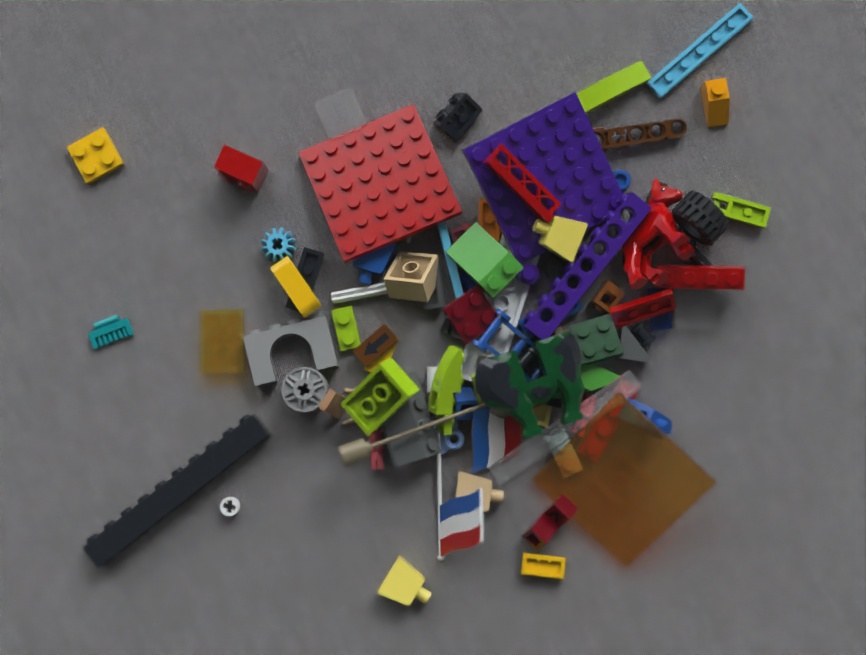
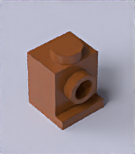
[590,280,625,314]

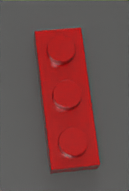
[609,288,676,329]

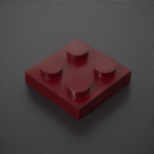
[442,285,497,344]

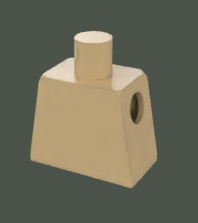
[455,471,504,511]

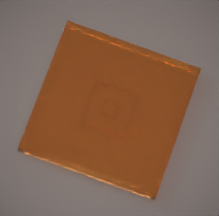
[532,391,717,567]

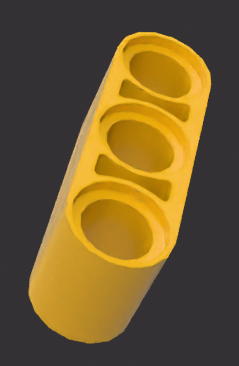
[270,256,322,318]

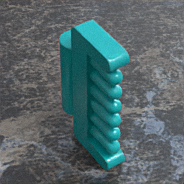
[88,314,134,349]

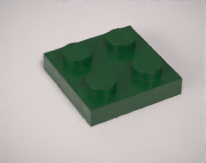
[569,314,624,367]

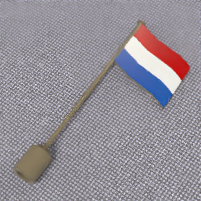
[338,402,521,474]

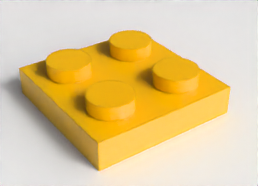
[67,127,125,184]

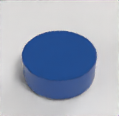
[613,170,631,191]

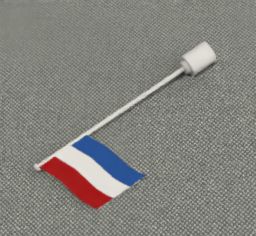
[426,367,483,561]

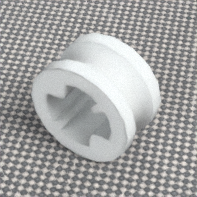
[220,497,240,516]

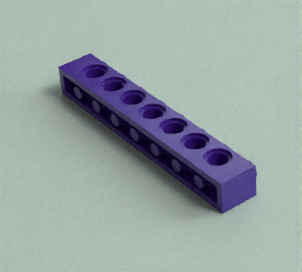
[523,192,652,340]

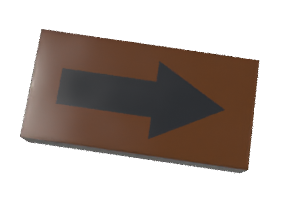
[353,323,399,367]

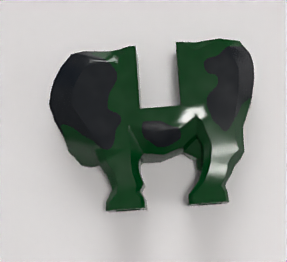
[475,331,585,440]

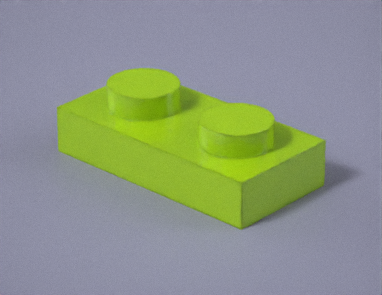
[331,306,361,352]

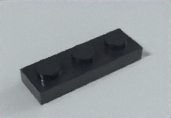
[286,247,325,312]

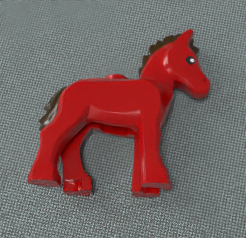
[622,179,694,291]

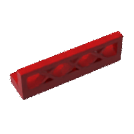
[483,143,561,223]

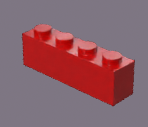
[657,264,745,290]

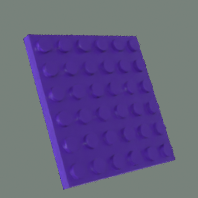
[462,92,623,264]

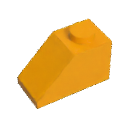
[700,78,730,128]

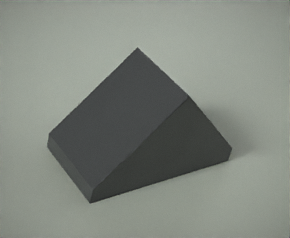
[615,326,651,363]

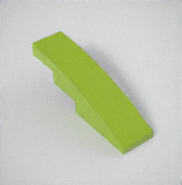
[576,60,651,113]

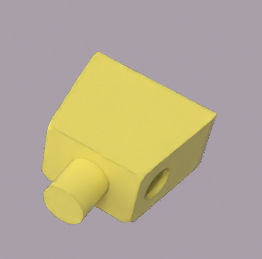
[532,216,588,262]
[377,555,432,606]

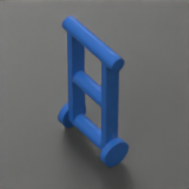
[472,308,540,382]

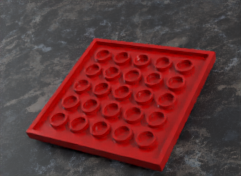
[298,104,463,264]

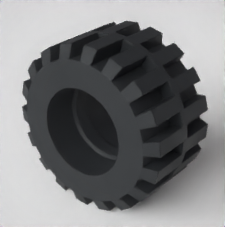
[671,191,730,246]

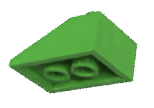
[446,222,524,298]

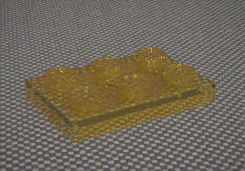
[201,309,245,374]

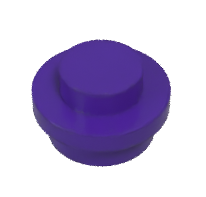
[518,263,539,285]

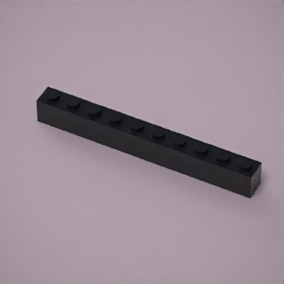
[82,414,271,568]

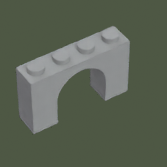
[243,313,339,387]

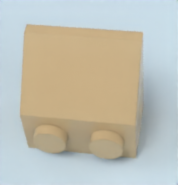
[384,251,439,302]

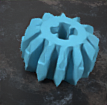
[261,227,296,263]

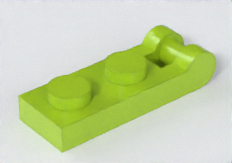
[711,192,771,229]

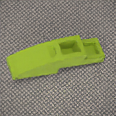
[428,345,464,435]

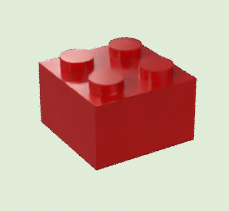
[213,144,269,193]

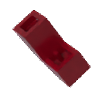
[522,494,579,551]

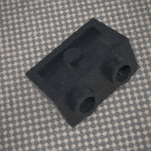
[433,92,483,141]

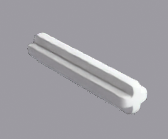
[331,282,388,304]

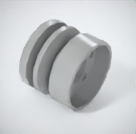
[281,367,330,412]

